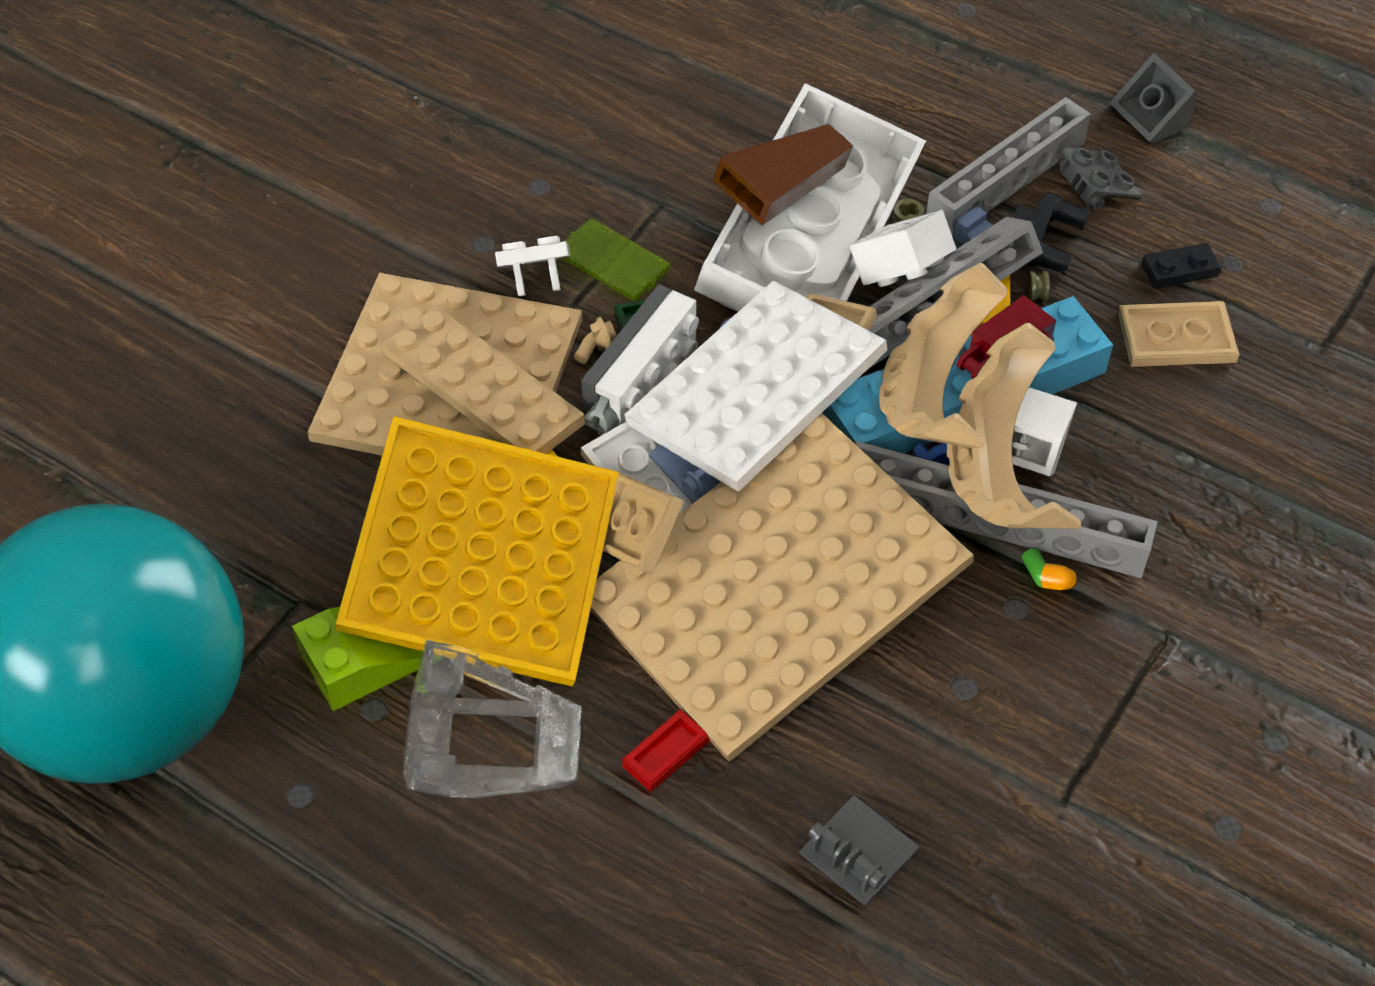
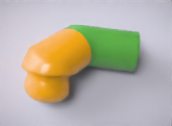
[1021,548,1077,591]

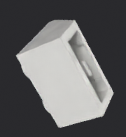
[1012,387,1077,476]

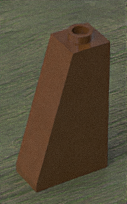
[712,124,854,226]

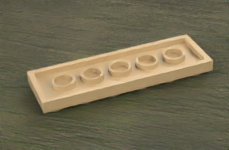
[381,305,585,454]

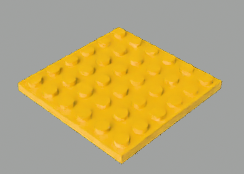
[335,416,619,687]

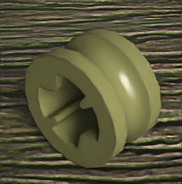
[892,199,924,223]
[1026,271,1050,302]

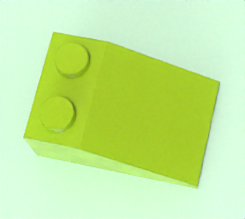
[292,607,442,711]

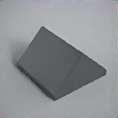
[1110,53,1198,144]

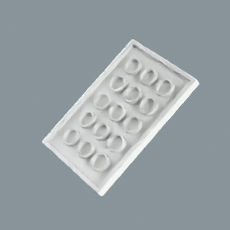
[624,281,887,492]

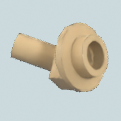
[574,317,617,364]

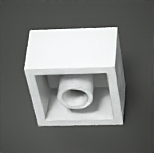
[849,209,956,287]

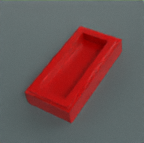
[622,709,710,792]

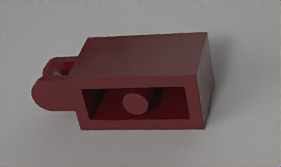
[956,295,1056,379]

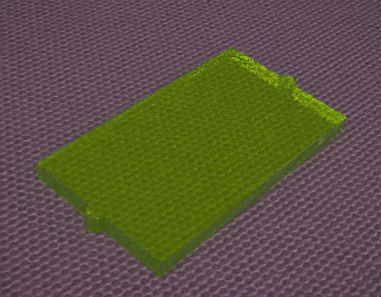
[562,218,670,301]

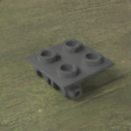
[1059,147,1143,210]
[799,795,920,906]

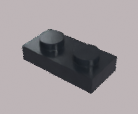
[1141,243,1222,289]

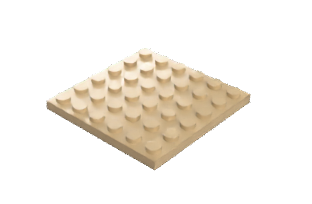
[308,273,582,456]

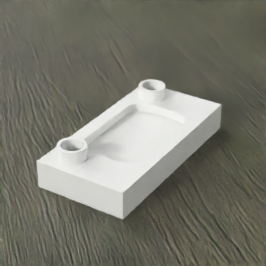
[694,83,926,312]

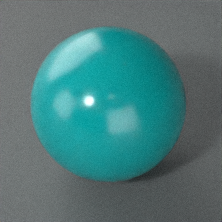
[0,504,245,784]

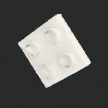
[495,236,570,296]

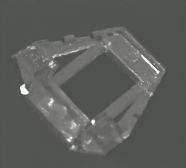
[402,640,581,798]

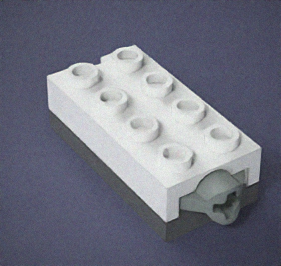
[581,284,699,436]

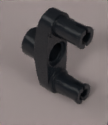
[1013,192,1091,275]

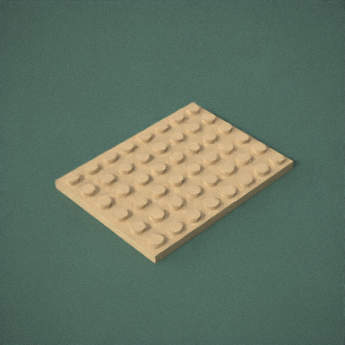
[590,413,974,762]

